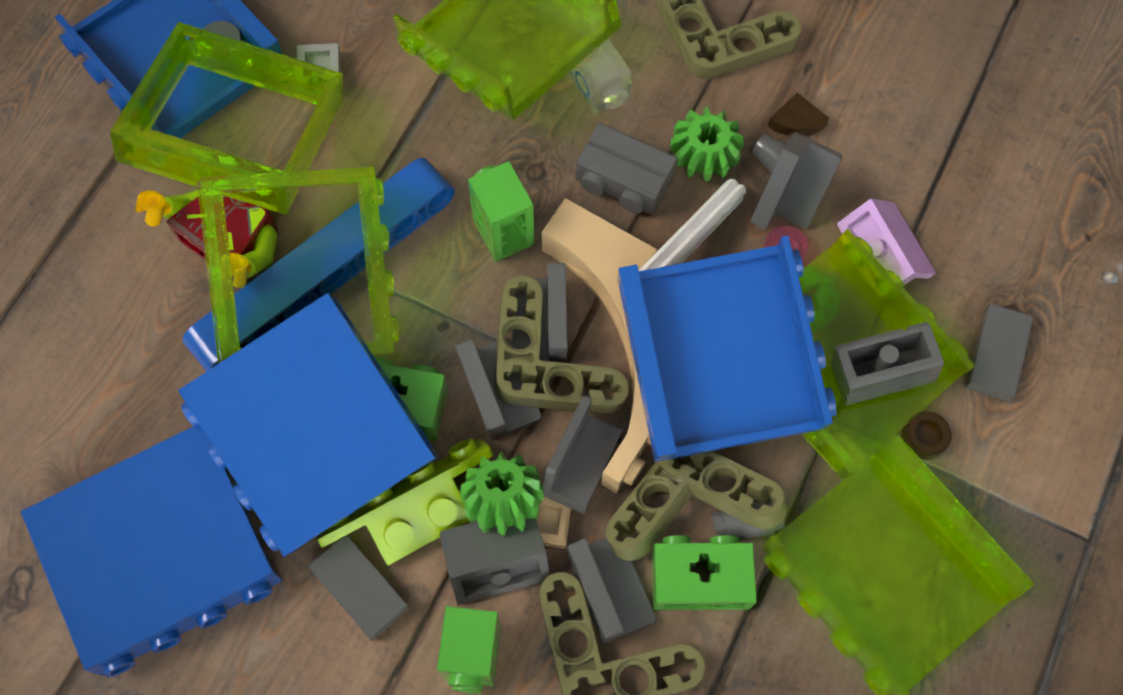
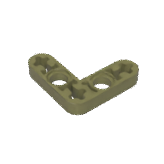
[655,0,802,79]
[494,275,629,414]
[606,451,787,561]
[539,572,705,695]

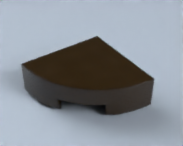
[767,93,829,135]

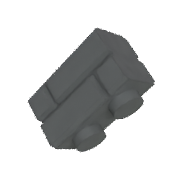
[576,123,678,215]
[831,322,944,406]

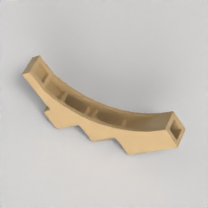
[542,198,657,494]

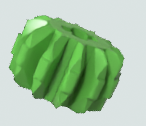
[670,105,744,183]
[460,451,544,537]

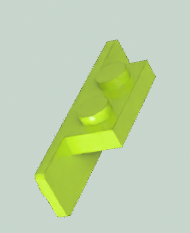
[316,438,494,566]

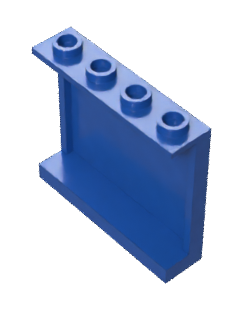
[55,0,286,150]
[617,235,836,462]
[178,293,439,557]
[20,426,282,677]

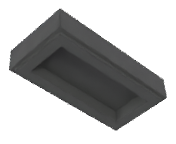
[965,303,1034,402]
[308,535,409,641]

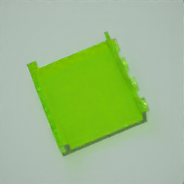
[392,0,622,120]
[799,229,975,480]
[761,434,1034,695]

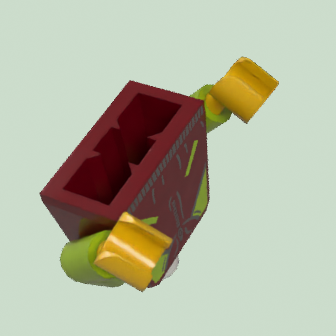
[135,177,279,288]

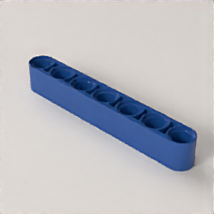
[182,158,455,372]

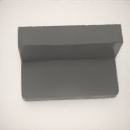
[750,132,842,229]
[512,263,567,363]
[455,338,542,440]
[543,395,623,514]
[440,519,550,605]
[567,536,656,645]

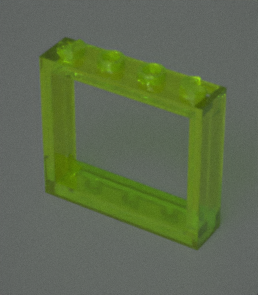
[110,22,343,215]
[197,167,399,364]

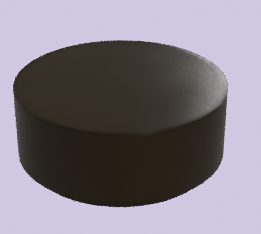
[901,411,952,460]

